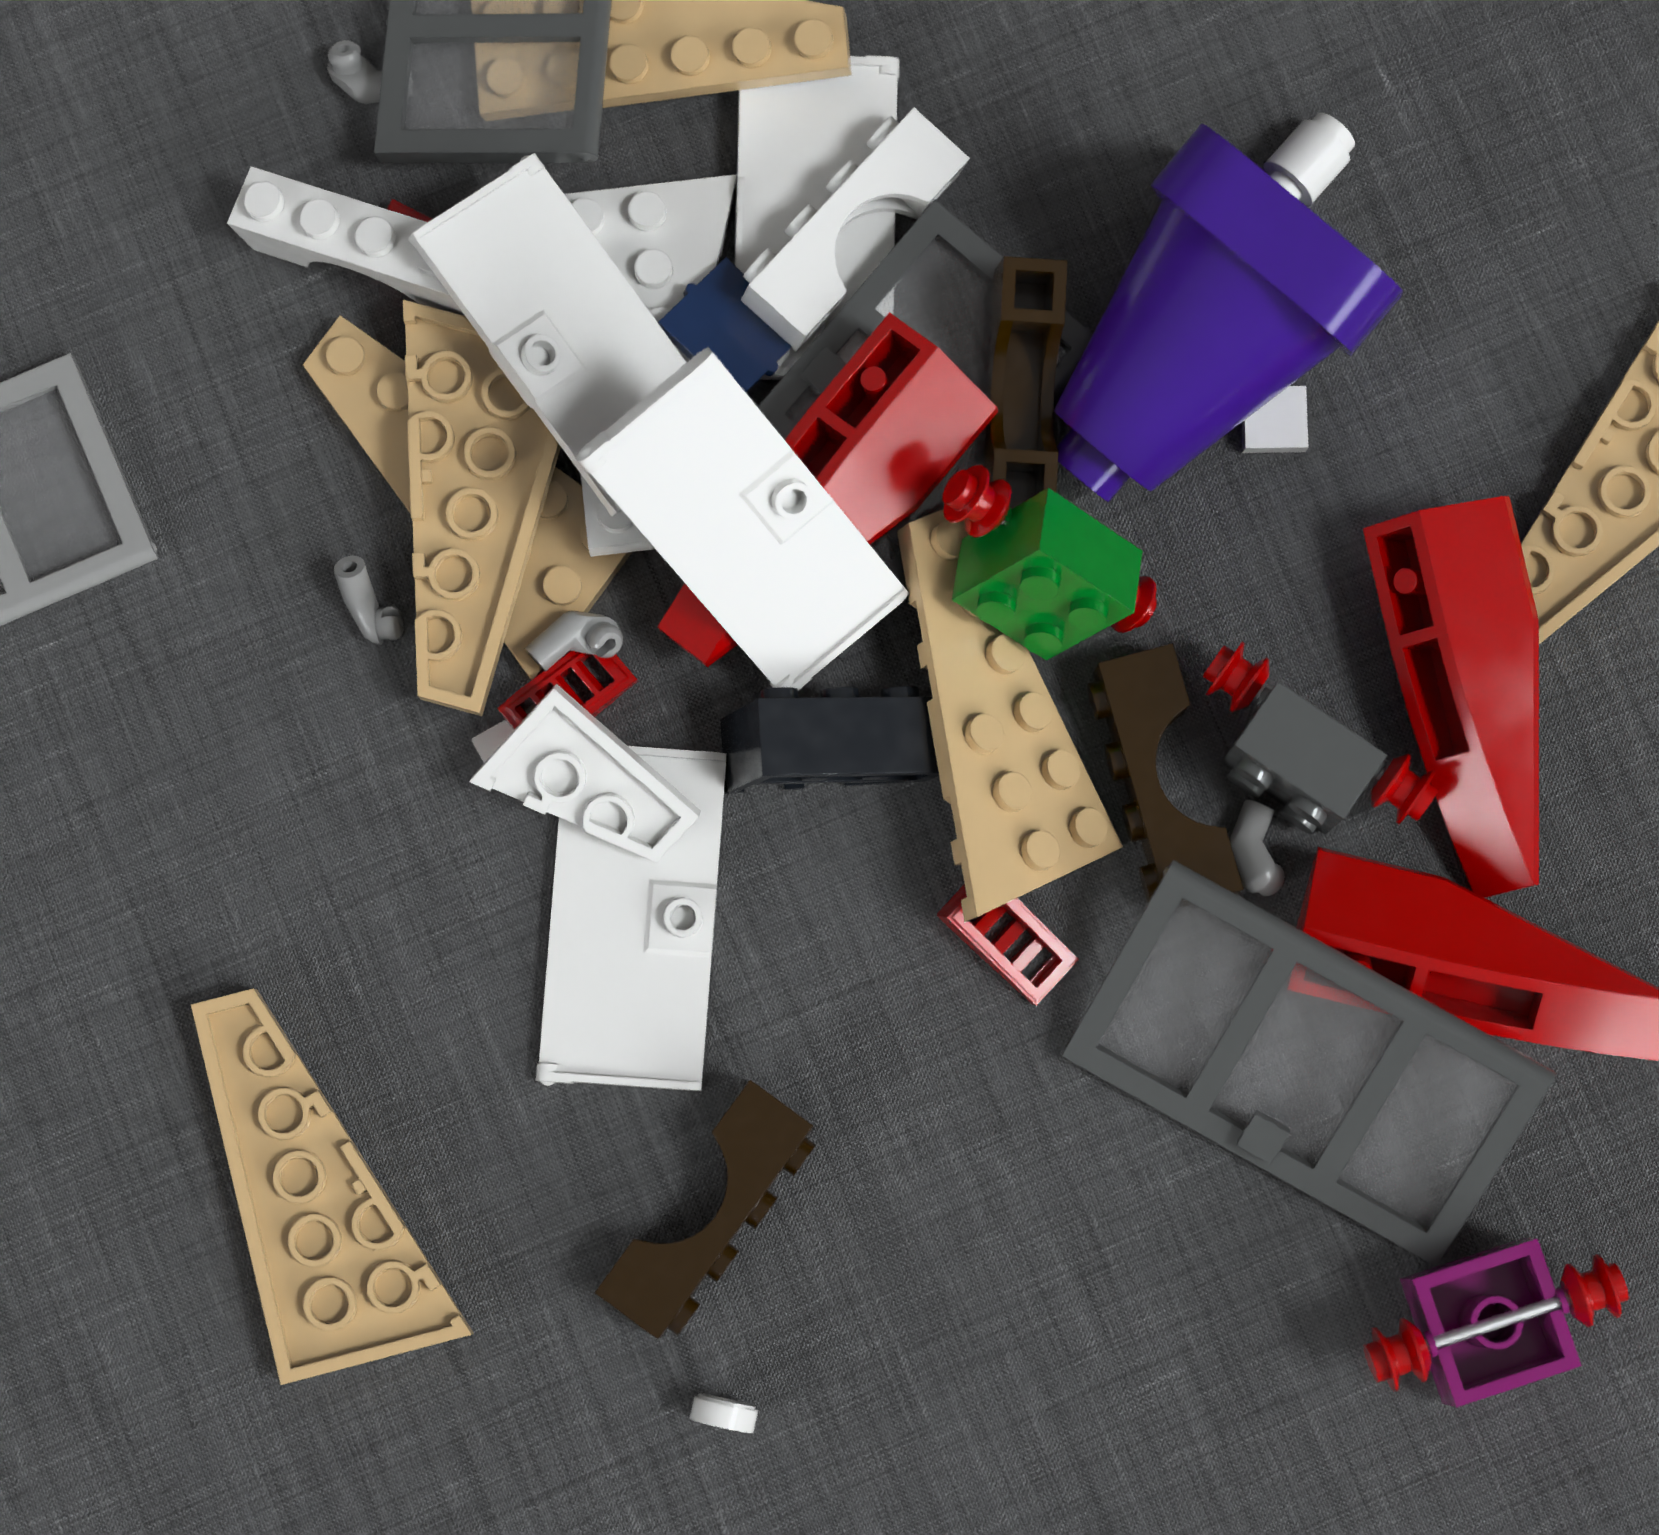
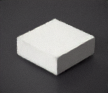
[1242,386,1308,453]

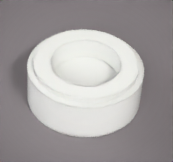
[689,1393,758,1433]

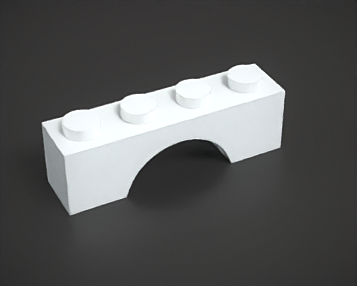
[741,108,970,352]
[227,167,465,316]

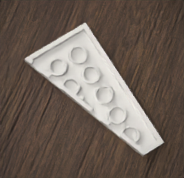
[564,174,737,557]

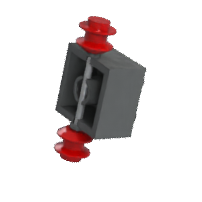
[1203,641,1439,834]

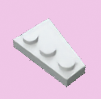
[469,684,701,863]

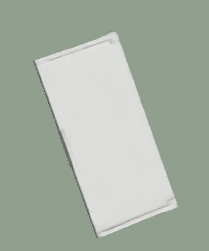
[735,55,900,380]
[408,153,687,517]
[575,347,909,690]
[535,746,727,1091]

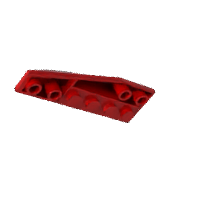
[657,312,999,667]
[1363,496,1539,898]
[1287,847,1659,1061]

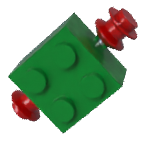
[942,465,1157,660]

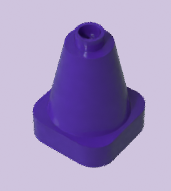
[1054,123,1403,502]

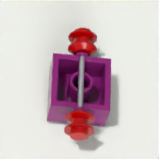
[1363,1238,1629,1408]

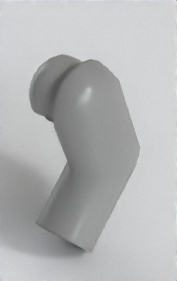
[327,41,415,104]
[334,556,404,645]
[524,611,623,672]
[1229,800,1285,896]

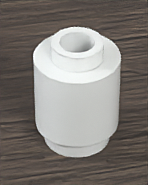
[1264,112,1355,206]

